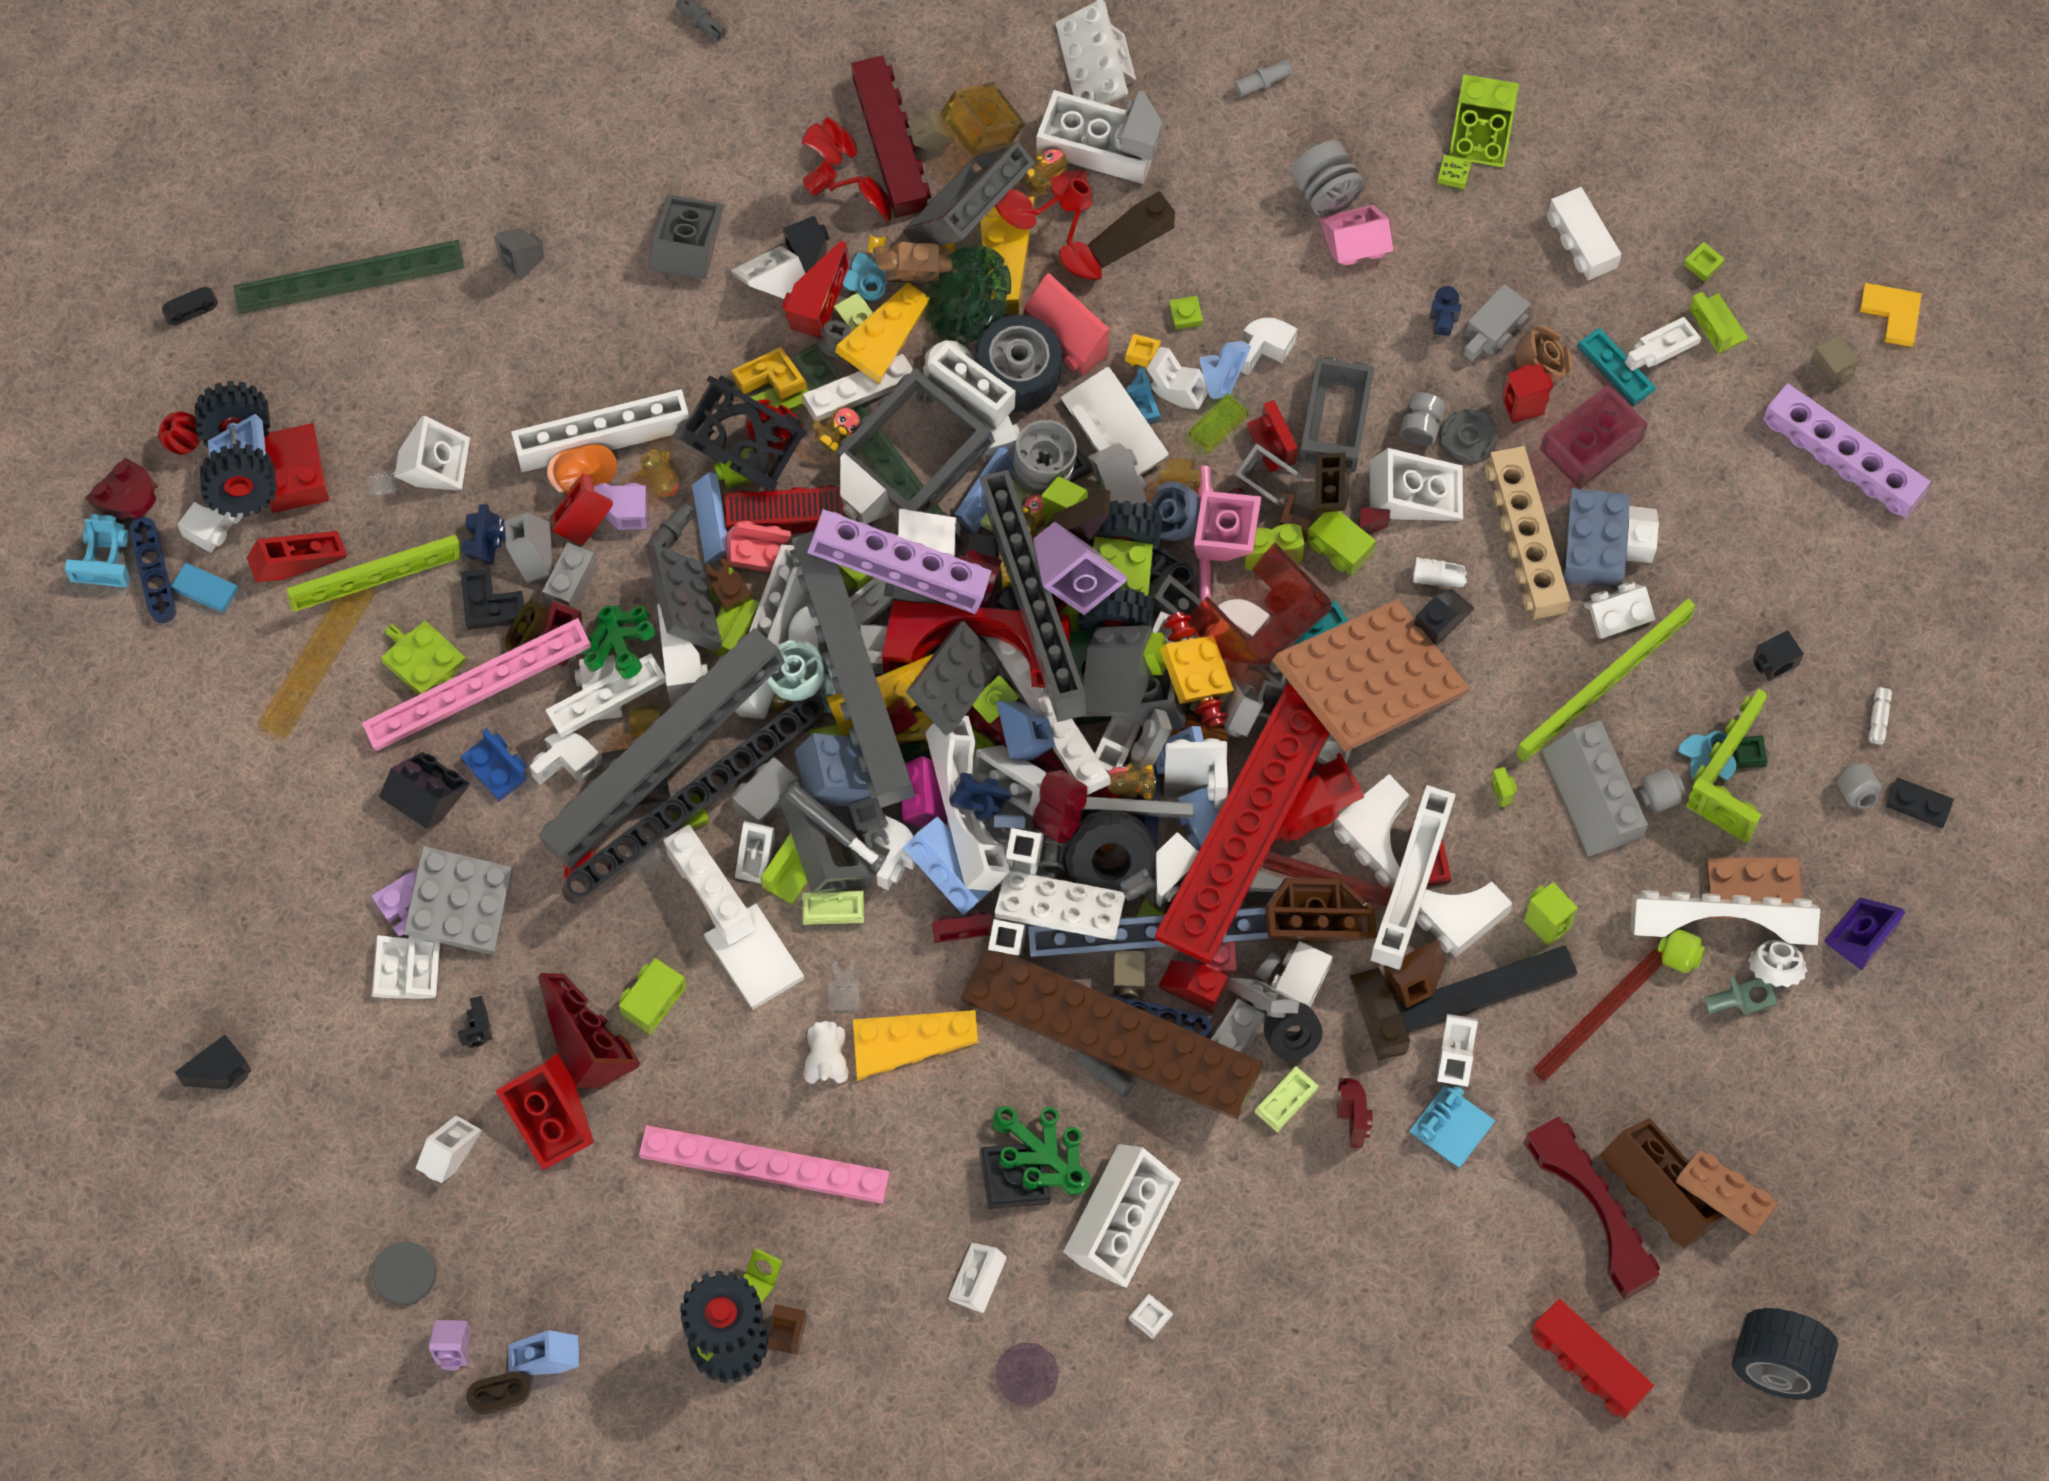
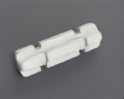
[1868,687,1892,745]

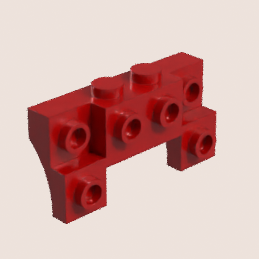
[1275,753,1364,843]

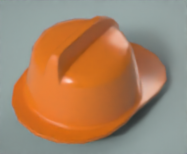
[547,444,617,494]

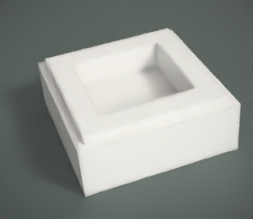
[1128,1294,1173,1339]

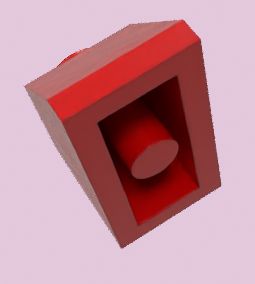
[1158,960,1228,1014]

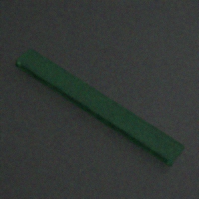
[233,240,465,314]
[792,343,943,515]

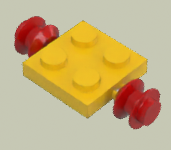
[1160,612,1234,730]

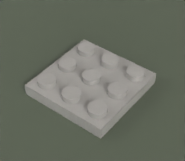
[403,846,512,955]

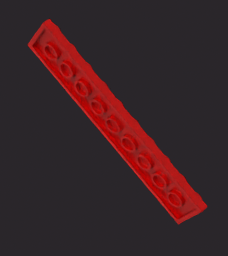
[1155,683,1330,965]

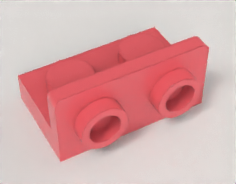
[726,521,791,573]

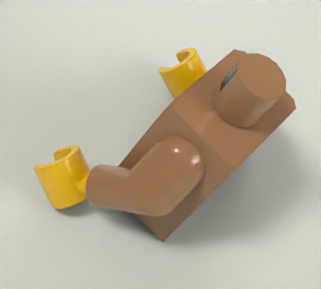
[867,235,955,284]

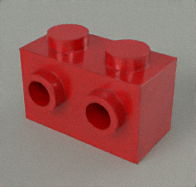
[1502,363,1553,424]

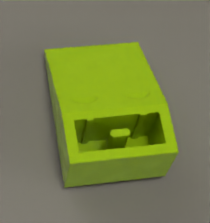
[1449,74,1519,168]

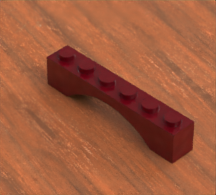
[1524,1116,1660,1300]

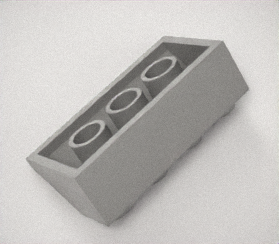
[1541,720,1648,857]

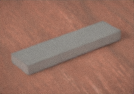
[1080,797,1194,819]

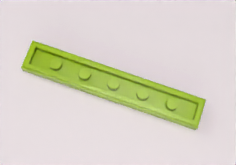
[286,534,460,612]

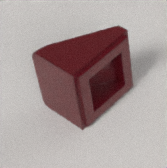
[1358,507,1390,534]

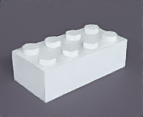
[1036,90,1152,184]

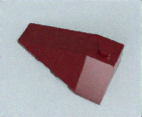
[538,973,641,1089]

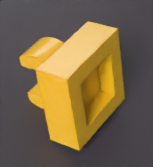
[1125,334,1161,370]

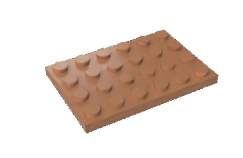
[1272,599,1470,752]

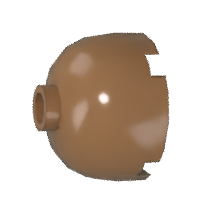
[1515,325,1573,383]

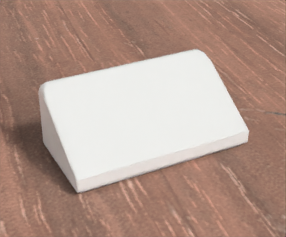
[948,1242,1006,1313]

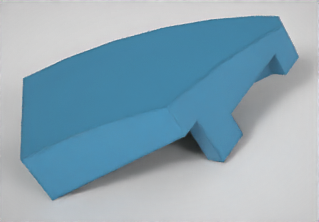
[1126,367,1160,424]

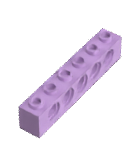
[1763,383,1931,518]
[807,509,992,614]

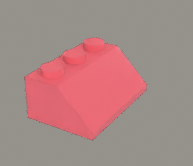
[1024,273,1109,376]

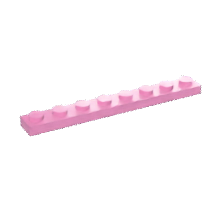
[362,618,592,752]
[639,1125,890,1204]

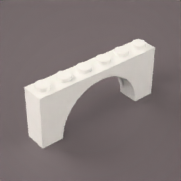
[1334,774,1512,958]

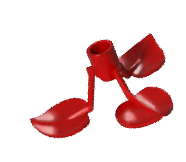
[802,117,891,224]
[995,170,1102,281]

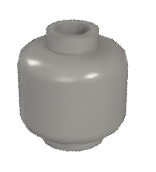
[1837,763,1882,809]
[1638,768,1685,812]

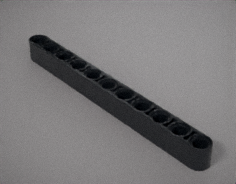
[562,695,824,904]

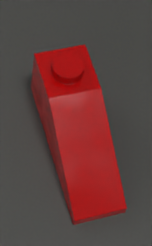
[247,531,347,583]

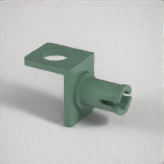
[1704,976,1777,1015]

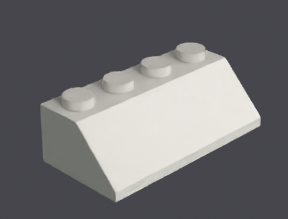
[1063,1144,1181,1288]

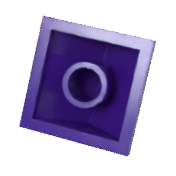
[1824,898,1906,970]

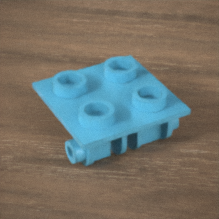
[1409,1085,1496,1169]

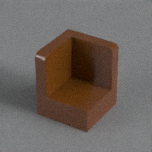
[1279,493,1316,543]
[768,1304,807,1355]

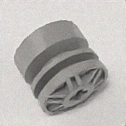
[1290,140,1366,216]
[1012,420,1077,495]

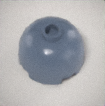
[1146,481,1201,541]

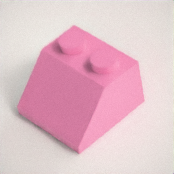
[1320,205,1393,265]
[1194,491,1261,561]

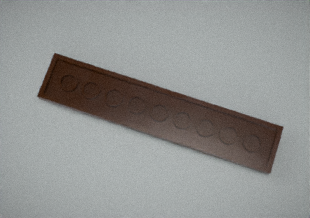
[960,944,1264,1120]

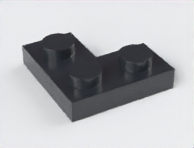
[460,568,524,630]

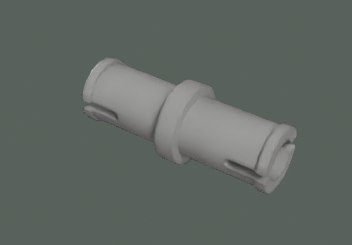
[1234,59,1292,97]

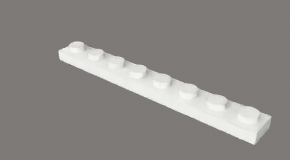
[980,636,1111,795]

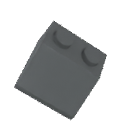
[1120,667,1189,730]

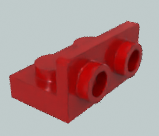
[1247,400,1298,473]

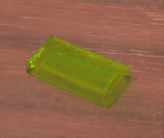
[1188,394,1249,453]

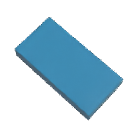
[171,562,239,613]

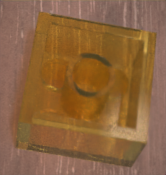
[940,81,1025,155]

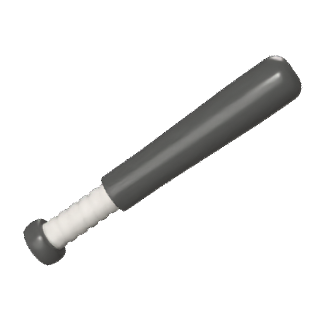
[784,784,886,872]

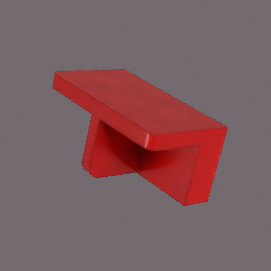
[551,473,613,546]

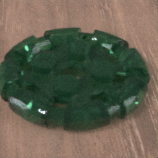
[924,245,1011,344]

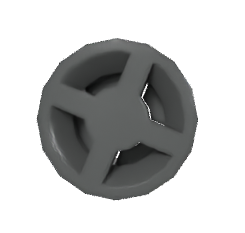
[819,321,851,357]

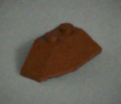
[1266,878,1377,943]

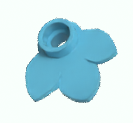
[843,252,889,302]
[1678,731,1736,781]

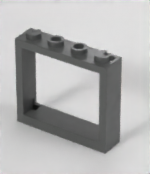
[902,141,1036,247]
[836,368,995,513]

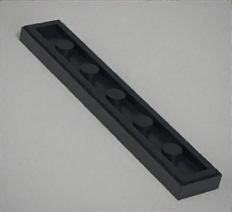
[1396,945,1577,1033]

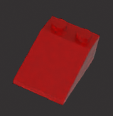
[782,241,851,338]
[264,423,330,513]
[495,1053,594,1170]

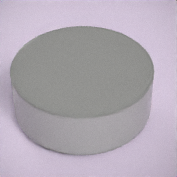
[1254,951,1281,981]

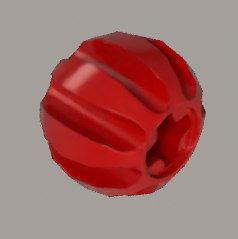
[158,411,200,455]

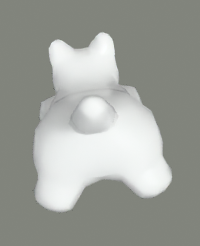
[803,1021,849,1084]

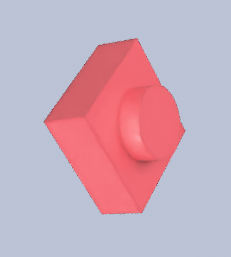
[1205,941,1237,974]

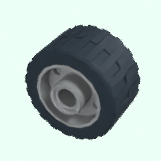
[975,314,1063,412]
[1732,1308,1838,1400]

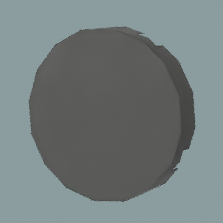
[1440,409,1498,464]
[372,1242,436,1305]

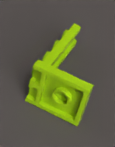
[1685,689,1767,844]

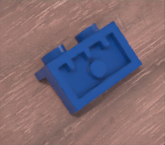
[460,728,527,802]

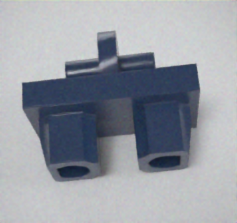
[1429,286,1462,336]
[462,504,506,565]
[949,772,1012,821]

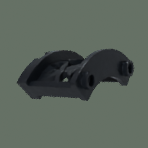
[673,375,807,493]

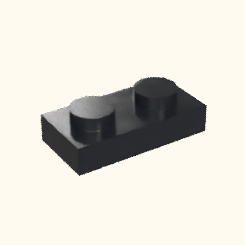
[1886,777,1954,829]

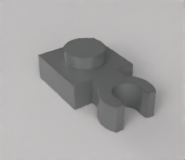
[848,796,890,851]

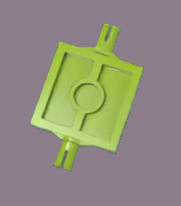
[381,621,466,695]

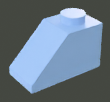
[508,1330,579,1375]

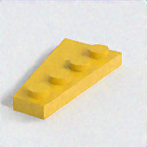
[835,282,930,384]
[826,654,934,736]
[853,1010,978,1081]

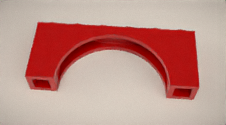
[882,601,1071,688]

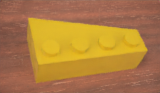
[979,196,1034,318]

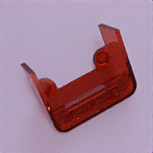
[1187,542,1332,665]

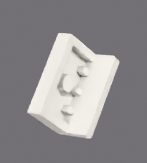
[1583,581,1656,639]

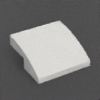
[371,935,440,999]

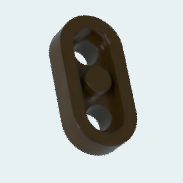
[505,601,548,652]
[466,1372,531,1414]

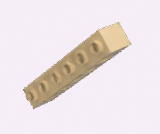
[1485,446,1570,620]

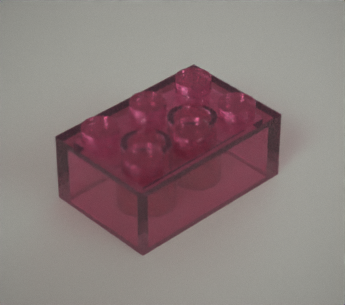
[1540,384,1648,489]

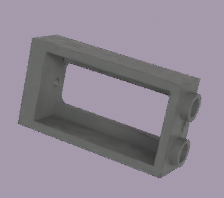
[1299,357,1374,471]
[779,779,876,893]

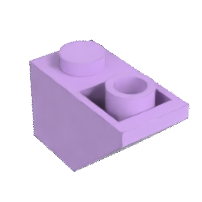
[593,483,648,530]
[429,1320,471,1370]

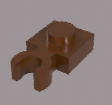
[706,557,752,612]

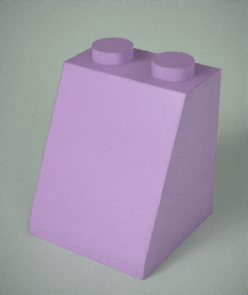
[1033,522,1127,615]

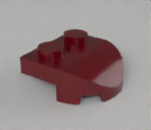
[85,458,158,524]
[1337,1078,1373,1148]

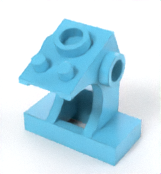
[65,514,130,588]

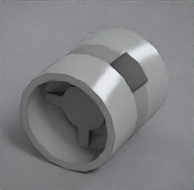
[1399,392,1446,447]

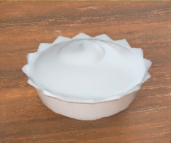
[1748,940,1808,988]

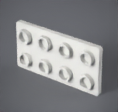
[1056,0,1136,105]
[1061,367,1169,475]
[1164,738,1228,811]
[994,871,1125,940]

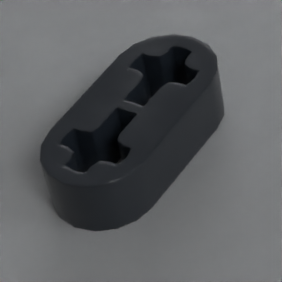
[162,287,218,325]

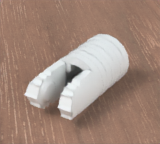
[1412,557,1467,588]

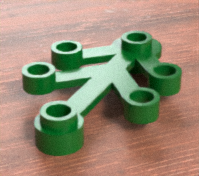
[582,605,656,679]
[991,1106,1091,1195]

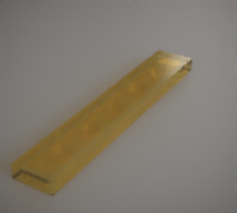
[259,588,376,739]

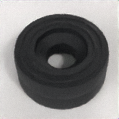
[1263,1002,1323,1060]

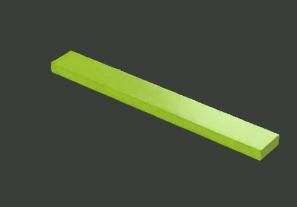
[1516,598,1696,762]

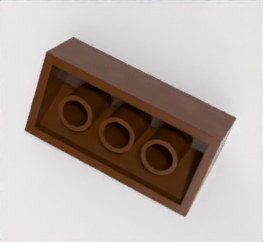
[1600,1118,1726,1249]

